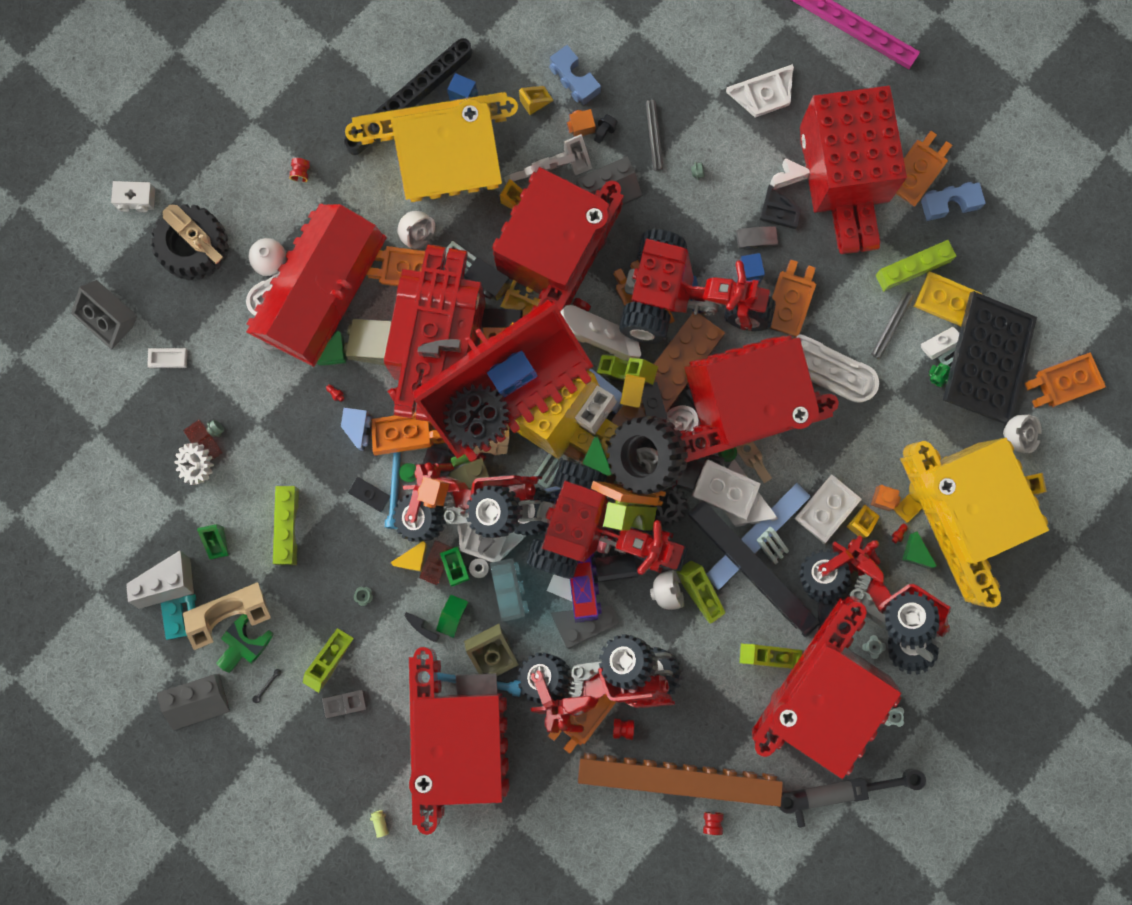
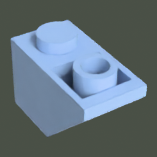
[341,408,372,451]

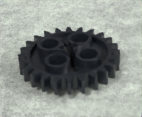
[443,384,510,451]

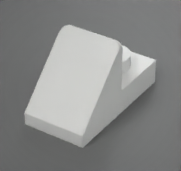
[770,159,810,190]

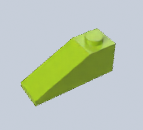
[676,561,726,624]
[302,628,354,693]
[739,643,802,669]

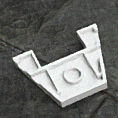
[504,152,576,184]

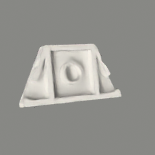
[726,64,794,117]
[725,459,778,527]
[457,523,526,564]

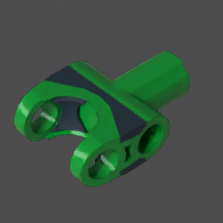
[216,614,274,674]

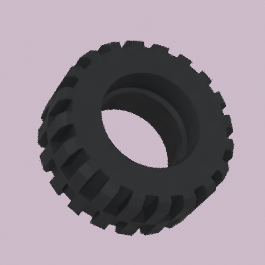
[150,204,229,280]
[607,416,688,495]

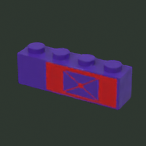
[570,553,602,623]

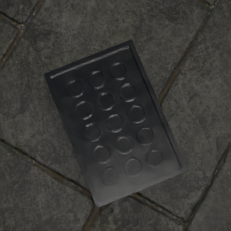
[943,291,1037,425]

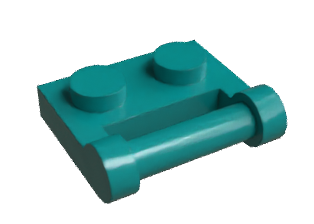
[161,595,196,640]

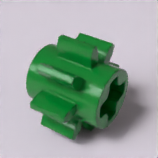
[928,363,951,387]

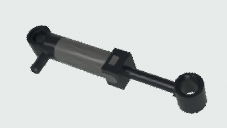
[777,769,926,828]

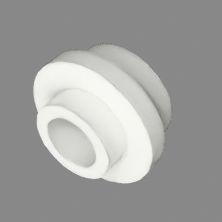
[469,558,489,578]

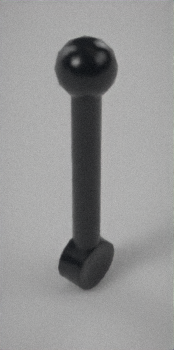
[252,669,281,703]

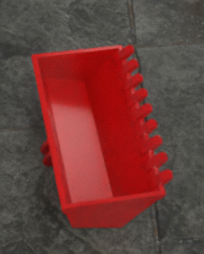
[246,204,387,367]
[413,300,594,462]

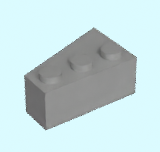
[127,550,194,609]

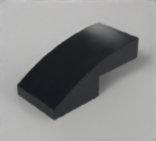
[482,309,523,328]
[404,612,440,643]

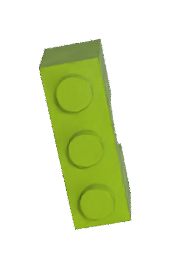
[597,355,658,385]

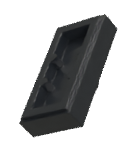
[641,382,668,420]
[348,477,390,512]

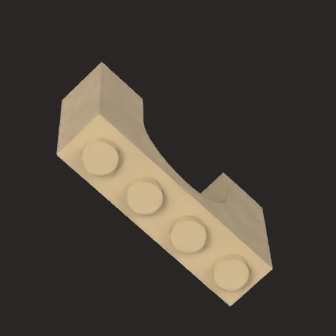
[183,582,271,650]

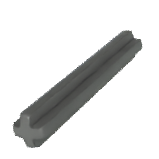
[646,100,663,171]
[871,291,914,359]

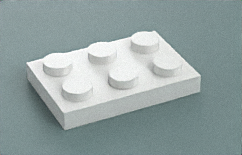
[692,460,761,520]
[794,474,862,543]

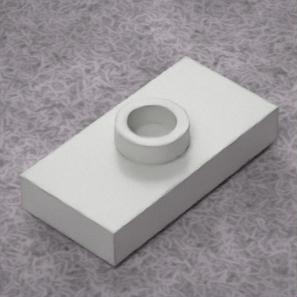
[921,327,959,360]

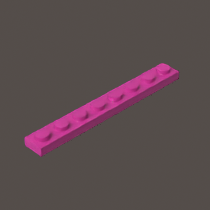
[791,0,920,69]

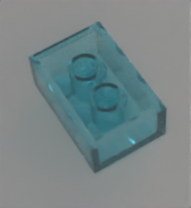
[490,558,529,623]

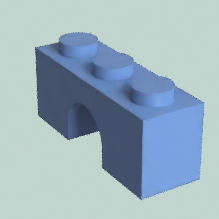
[549,45,601,105]
[921,182,986,221]

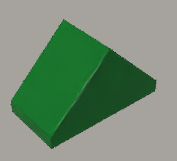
[317,331,346,366]
[582,435,612,476]
[197,524,229,559]
[902,531,937,569]
[440,546,470,587]
[436,595,468,638]

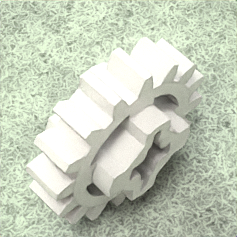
[175,442,214,485]

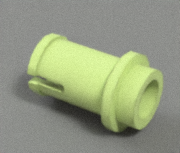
[370,810,389,838]

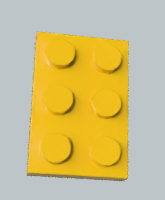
[913,271,982,327]

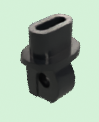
[594,114,618,144]

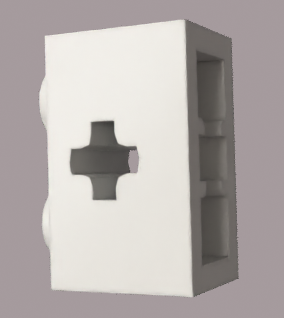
[111,181,156,212]
[575,385,617,434]

